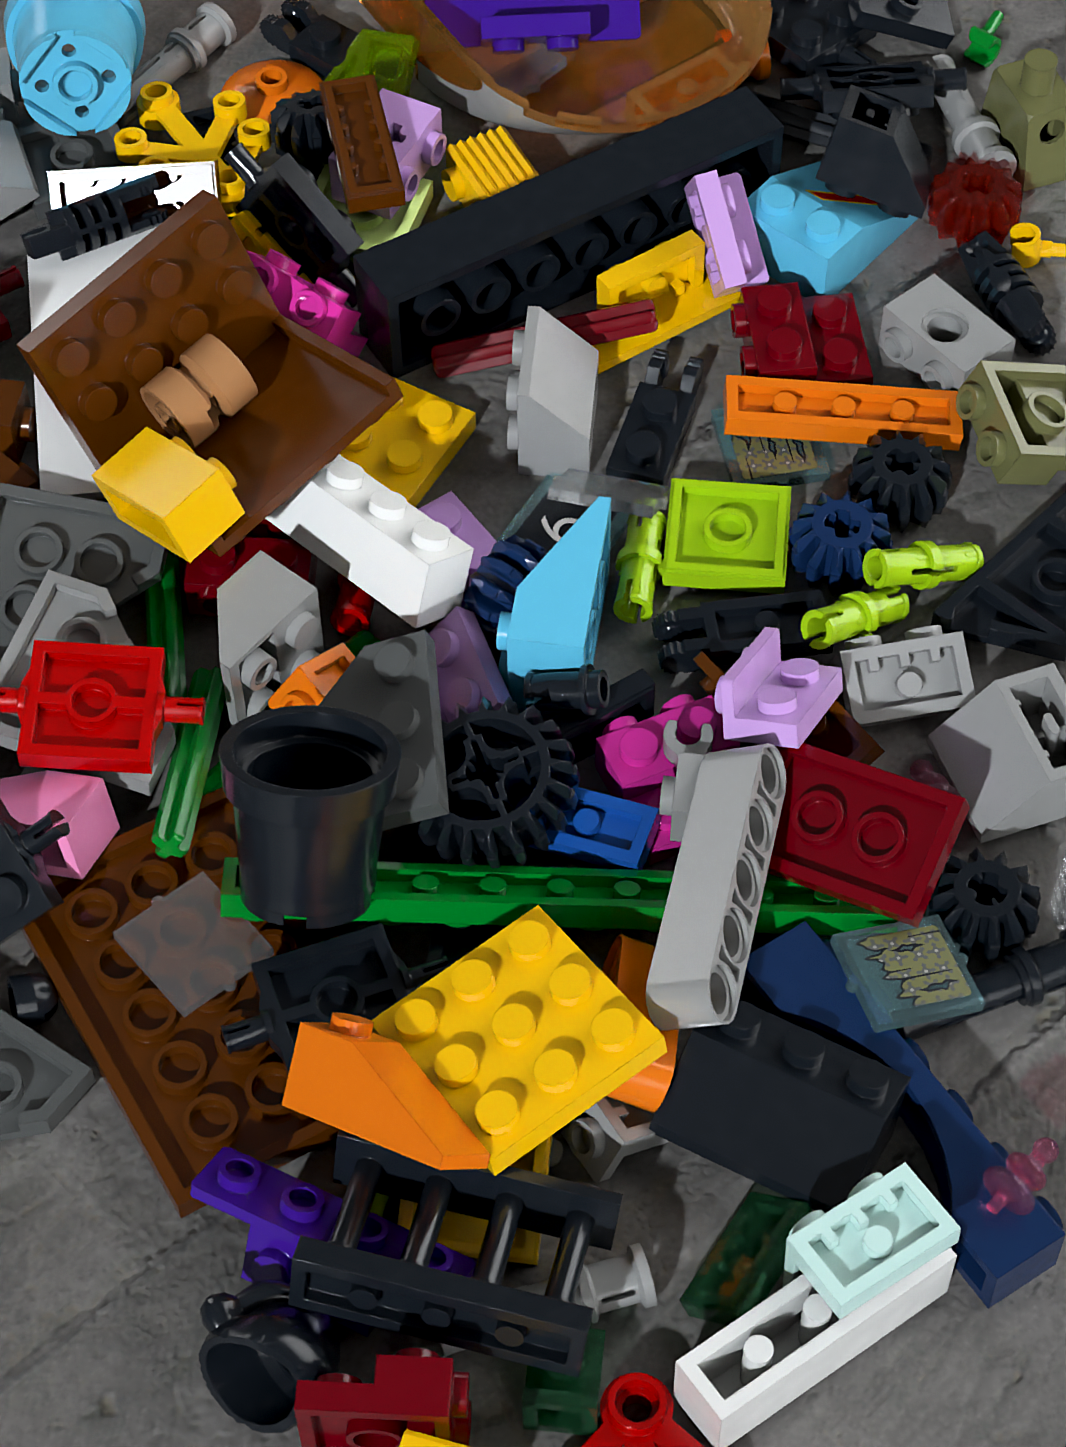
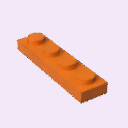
[723,375,964,451]

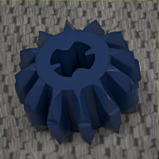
[788,490,893,595]
[463,534,548,640]

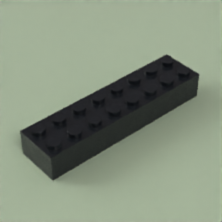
[353,86,784,378]

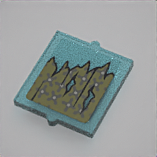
[711,408,831,486]

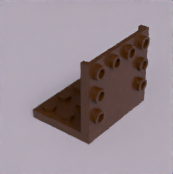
[16,189,403,558]

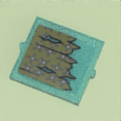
[830,915,985,1033]

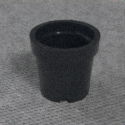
[219,705,402,929]

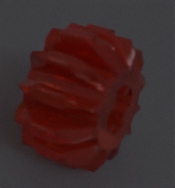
[927,156,1023,248]

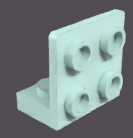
[783,1162,961,1320]

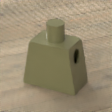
[981,48,1066,192]

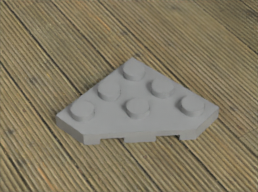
[0,569,176,796]

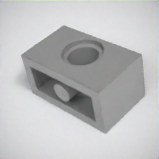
[879,273,1016,391]

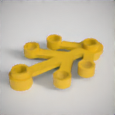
[114,81,272,217]

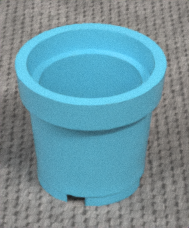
[4,0,146,136]

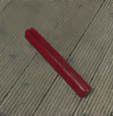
[431,298,658,378]

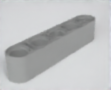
[645,743,787,1031]

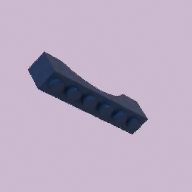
[740,921,1066,1309]

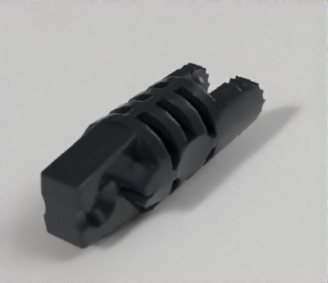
[20,173,169,261]
[958,230,1057,356]

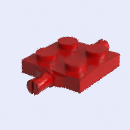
[0,640,206,774]

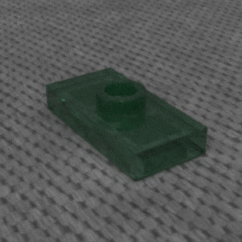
[679,1191,812,1326]

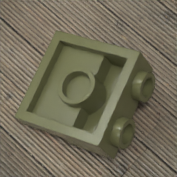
[956,360,1066,485]

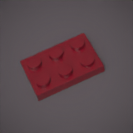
[768,743,970,928]

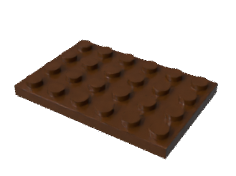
[22,787,339,1218]

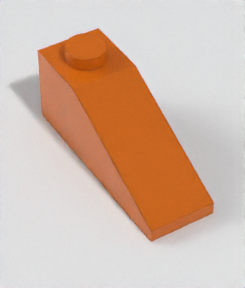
[282,1012,491,1170]

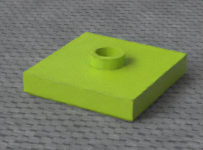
[662,478,792,594]

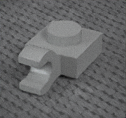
[659,720,713,842]

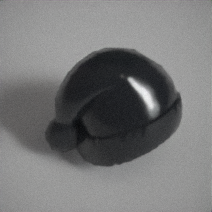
[199,1280,340,1433]

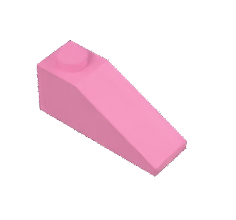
[0,770,120,880]

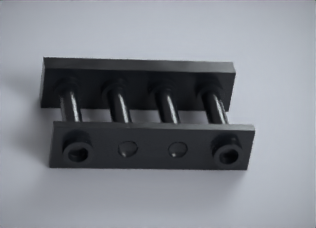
[288,1129,623,1378]

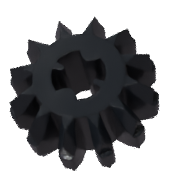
[269,89,333,168]
[848,429,952,533]
[926,847,1041,965]

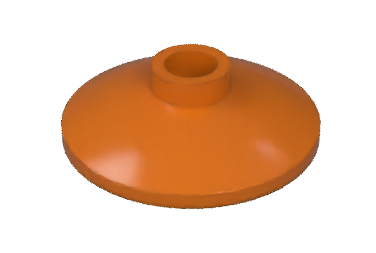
[221,60,323,124]

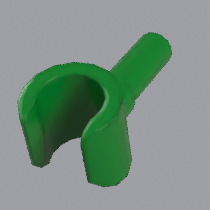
[964,10,1004,68]

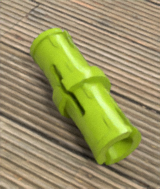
[613,507,667,624]
[862,540,984,590]
[801,586,910,650]

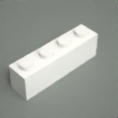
[265,454,474,629]
[673,1248,957,1447]

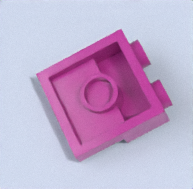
[246,248,368,357]
[595,694,740,865]

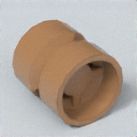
[140,334,258,450]

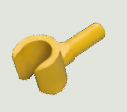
[1010,222,1066,268]

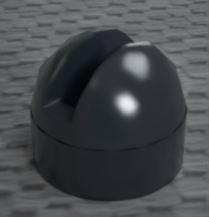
[7,972,58,1027]

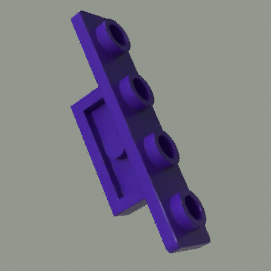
[424,0,641,55]
[190,1147,475,1337]

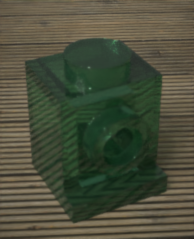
[522,1321,606,1436]

